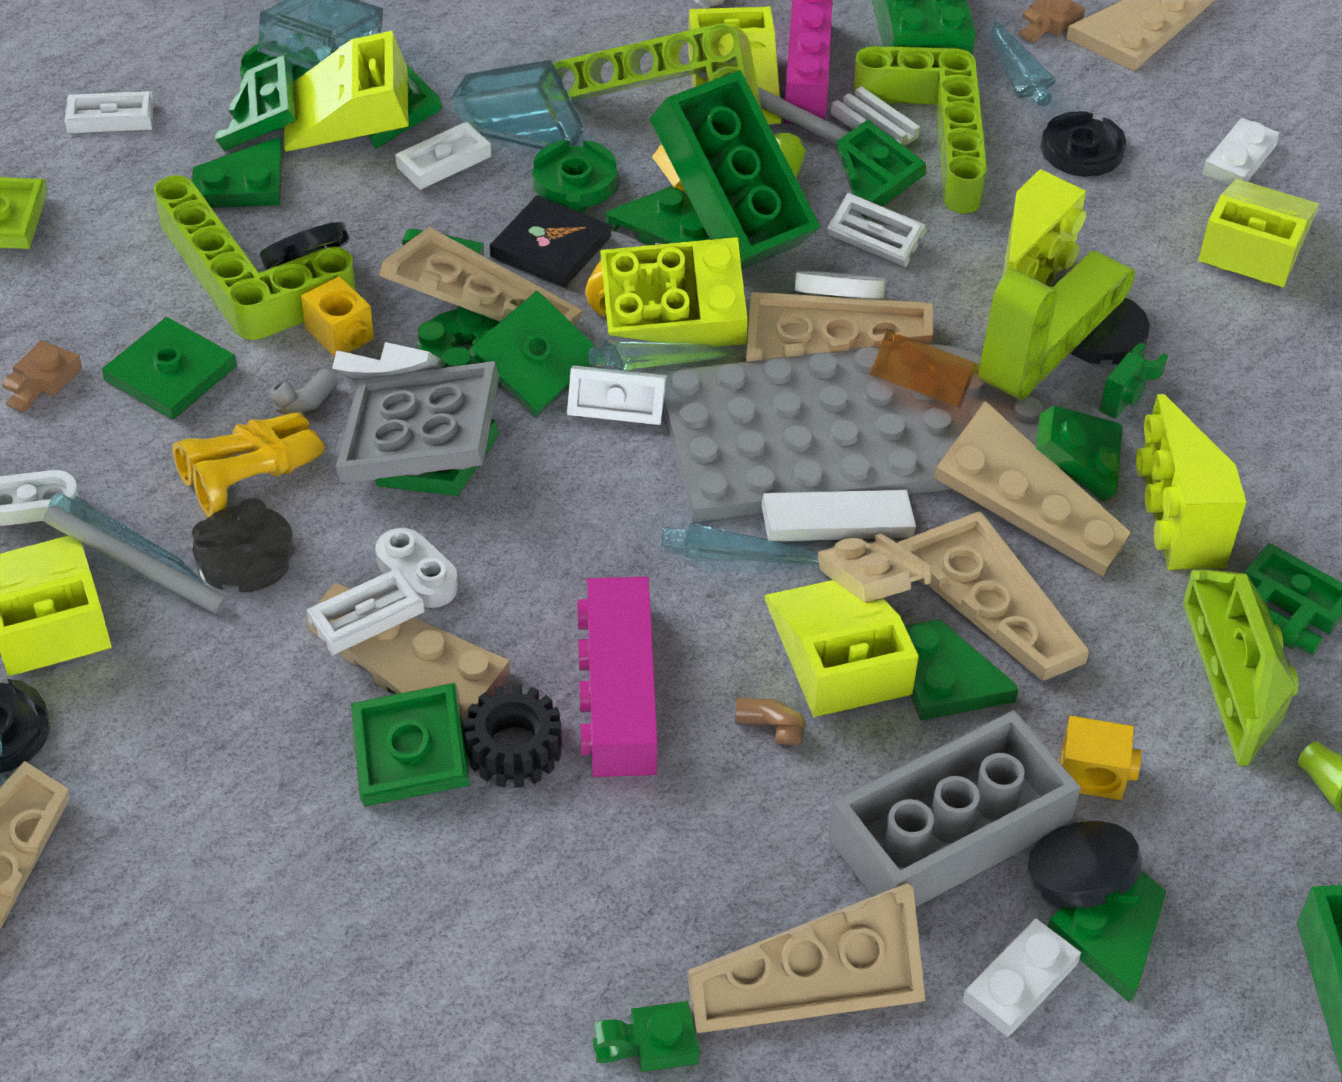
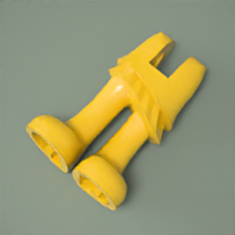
[172,412,325,518]

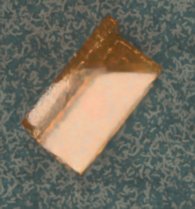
[870,330,980,408]

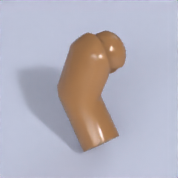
[735,697,806,746]

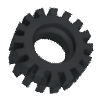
[464,685,562,788]

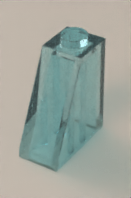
[450,59,585,150]

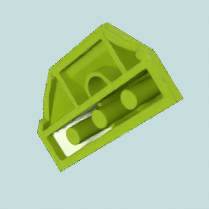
[1183,569,1299,766]

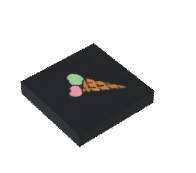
[489,195,611,287]

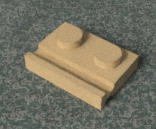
[817,533,931,603]

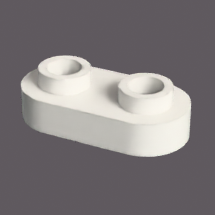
[794,271,886,299]
[0,470,80,526]
[375,528,458,608]

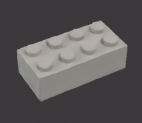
[828,710,1081,907]

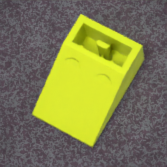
[688,6,781,124]
[284,30,408,152]
[1003,169,1086,287]
[1198,178,1320,288]
[600,237,748,348]
[1136,394,1247,570]
[0,536,112,677]
[765,580,918,718]

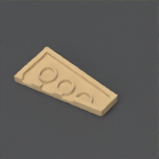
[1066,0,1215,72]
[379,227,582,327]
[746,292,933,362]
[933,401,1131,577]
[897,511,1089,681]
[306,582,510,734]
[0,761,70,930]
[687,883,926,1033]

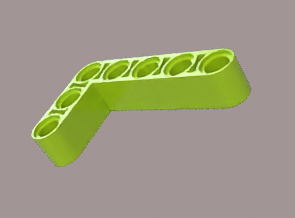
[544,24,762,111]
[853,46,987,214]
[154,175,357,340]
[978,250,1136,400]

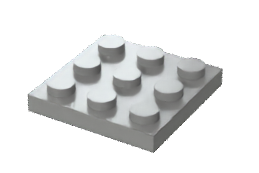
[335,361,499,483]

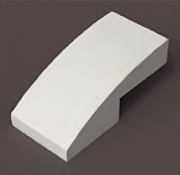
[332,342,443,379]

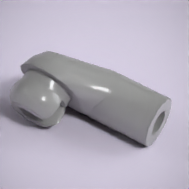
[269,369,338,415]

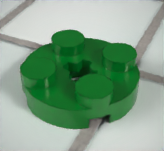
[532,140,618,213]
[418,306,500,368]

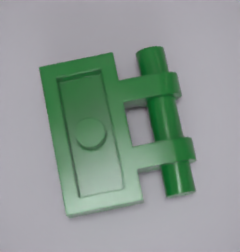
[1244,543,1342,656]

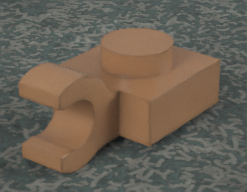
[1018,0,1085,42]
[2,340,82,412]

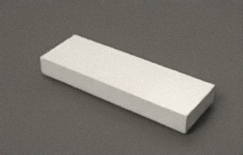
[761,490,916,542]

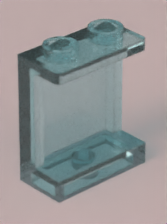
[258,0,383,69]

